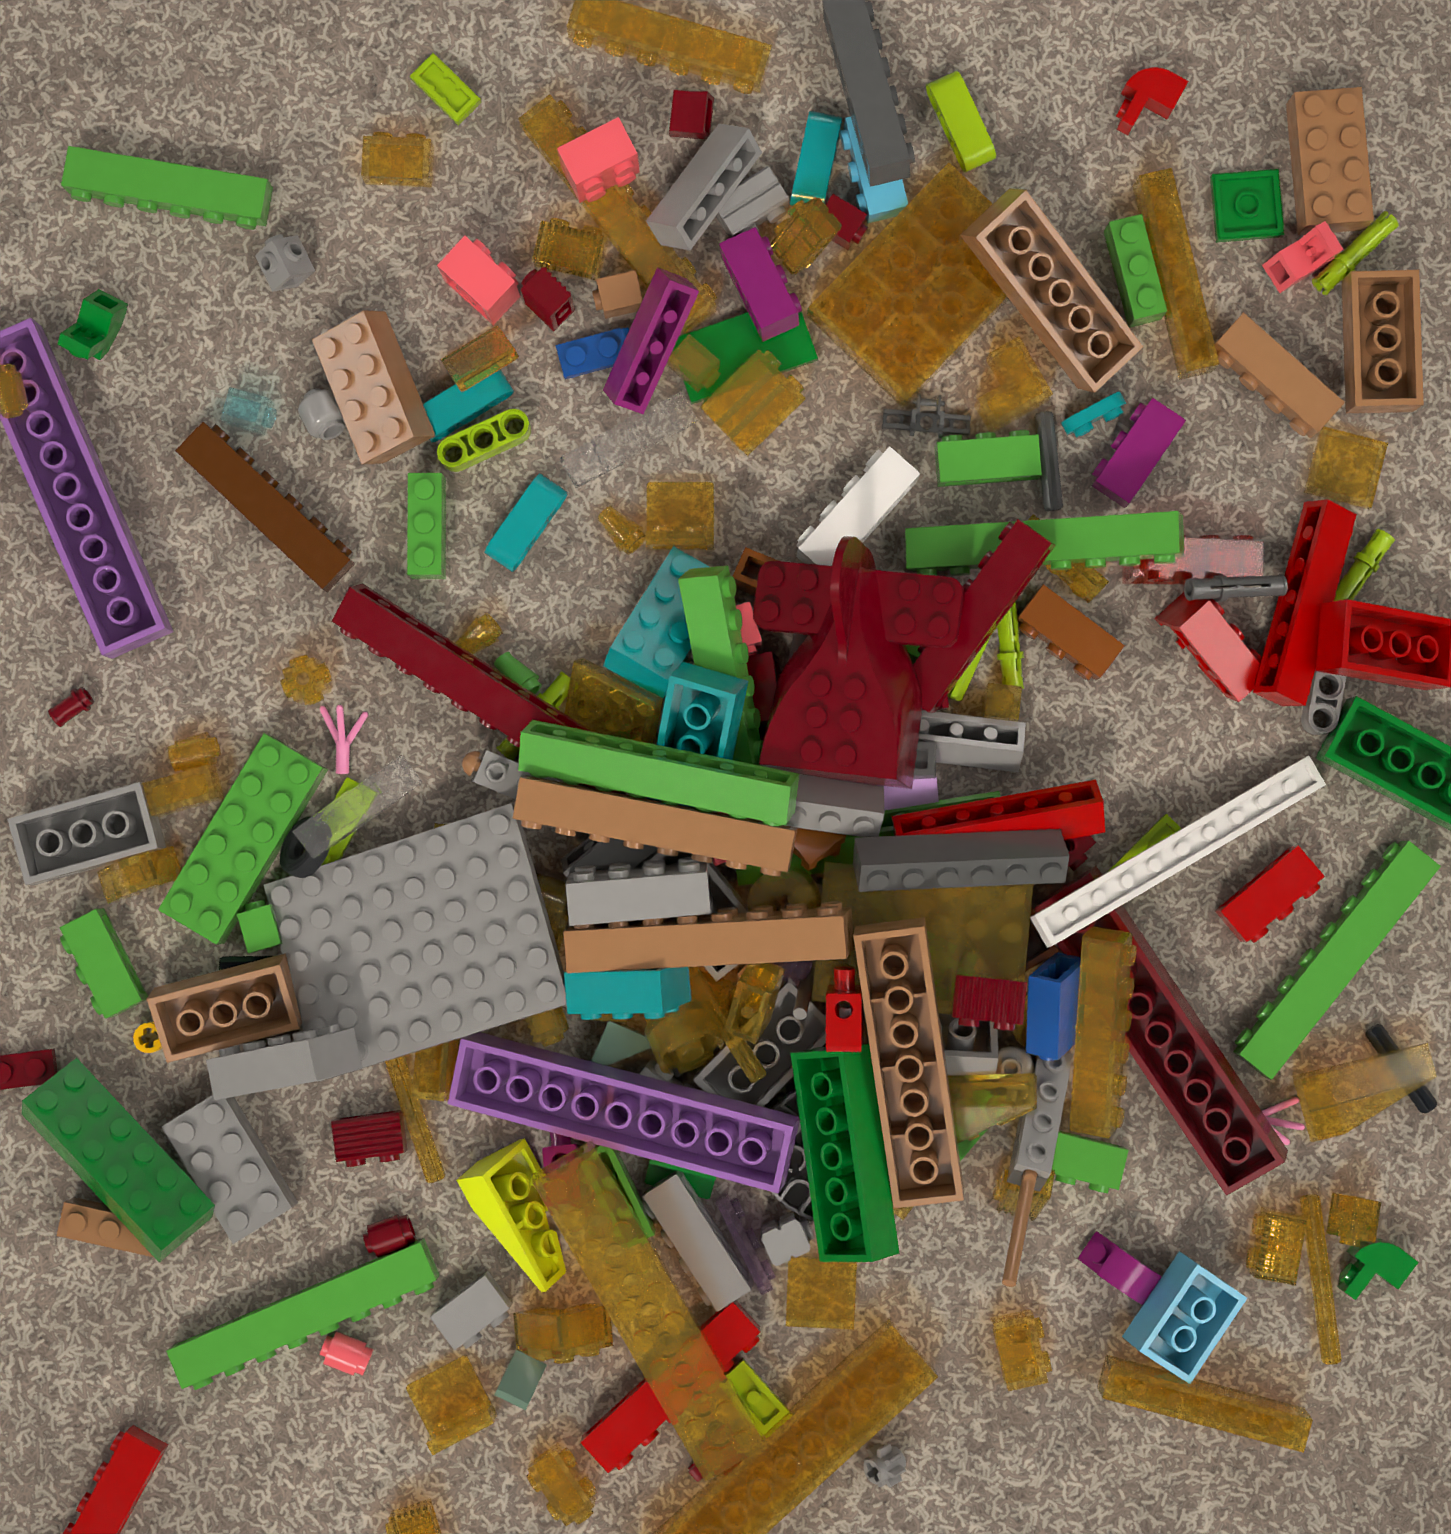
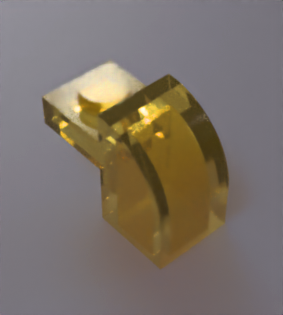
[97,846,181,904]

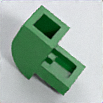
[57,289,128,360]
[1337,1238,1419,1300]

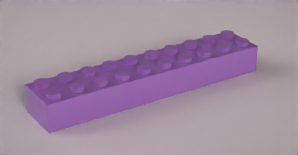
[0,318,174,659]
[448,1032,800,1193]

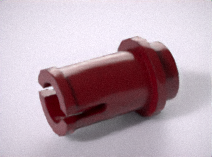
[48,687,94,727]

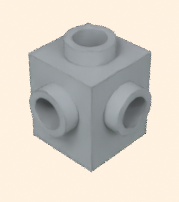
[255,234,315,292]

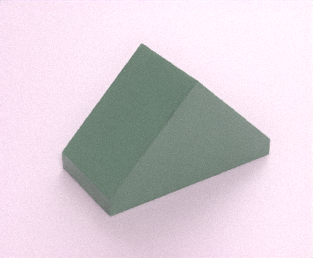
[591,1019,657,1066]
[494,1350,547,1410]

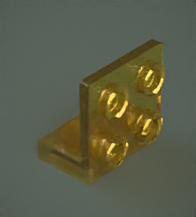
[646,482,714,550]
[406,1355,498,1456]

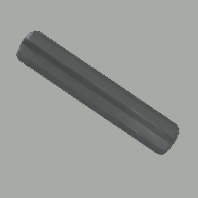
[1034,411,1063,511]

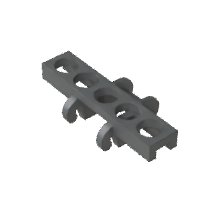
[882,393,971,439]

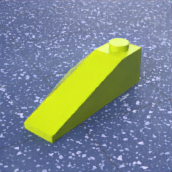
[456,1138,566,1292]

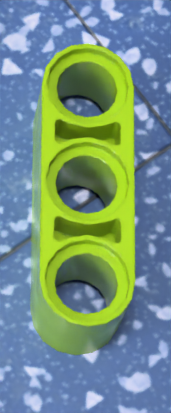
[926,71,996,172]
[437,409,531,472]

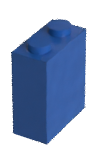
[1026,953,1088,1061]

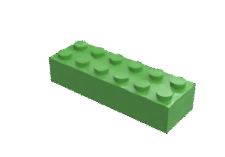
[158,733,329,945]

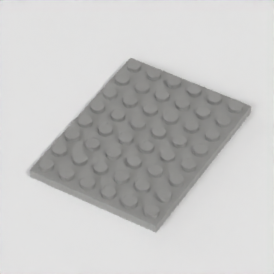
[264,803,567,1082]

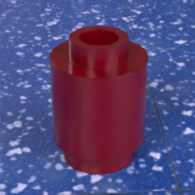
[363,1214,416,1258]

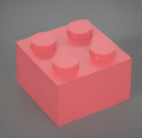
[557,117,640,203]
[437,236,520,326]

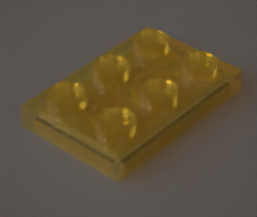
[564,657,663,744]

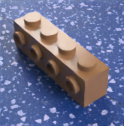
[1210,312,1345,438]

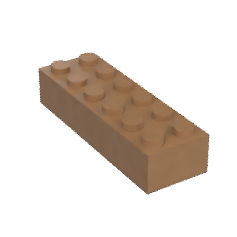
[960,188,1143,393]

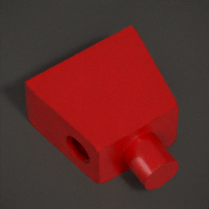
[826,966,863,1052]

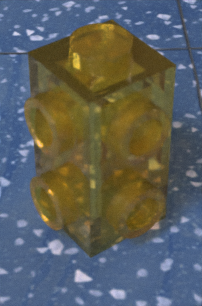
[526,1442,597,1527]

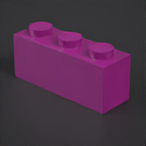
[719,227,802,342]
[1091,398,1186,508]

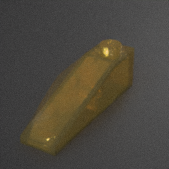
[1292,1043,1437,1142]
[948,1073,1037,1143]

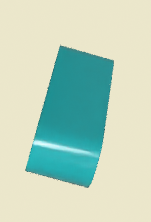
[790,111,842,212]
[423,362,514,443]
[484,473,568,572]

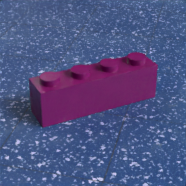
[603,267,699,415]

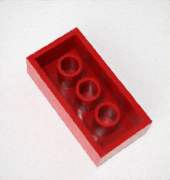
[1316,599,1451,690]

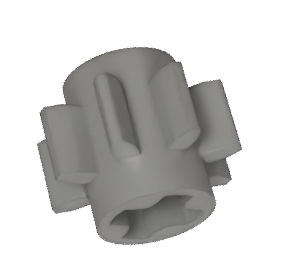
[863,1443,906,1488]

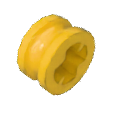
[133,1022,162,1053]

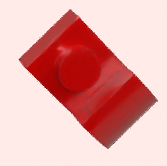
[1116,67,1189,136]

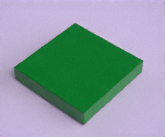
[1210,169,1285,243]

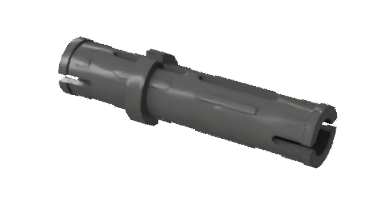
[1184,574,1288,602]

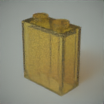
[699,349,806,456]

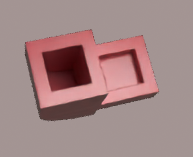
[1262,221,1344,293]

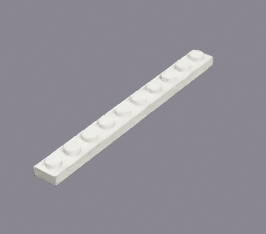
[1030,756,1326,948]

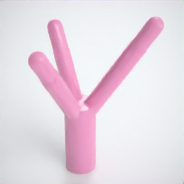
[320,705,368,774]
[1262,1097,1305,1145]

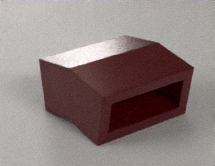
[669,90,714,139]

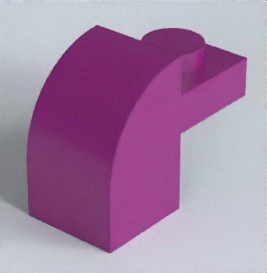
[1077,1231,1162,1305]

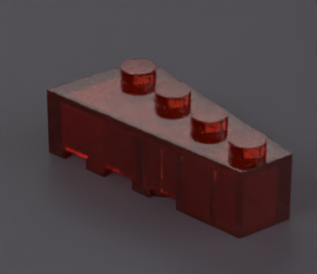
[1122,535,1264,585]

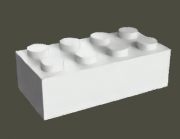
[796,446,920,566]

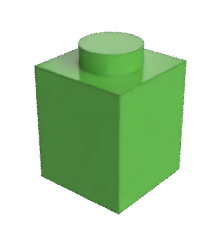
[237,900,282,953]

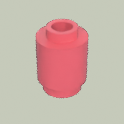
[319,1331,373,1376]

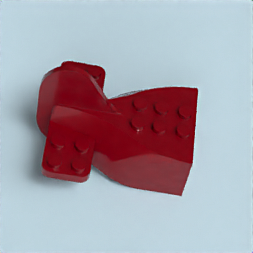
[753,536,964,789]

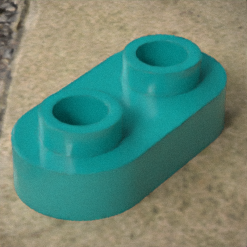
[1061,391,1127,438]

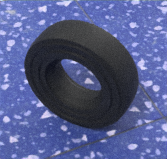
[280,817,332,878]

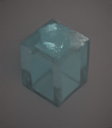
[220,387,277,436]

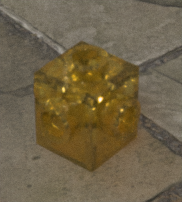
[280,655,333,706]
[1326,1193,1381,1247]

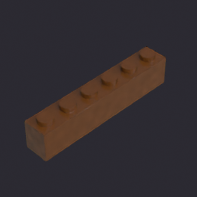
[175,422,355,593]

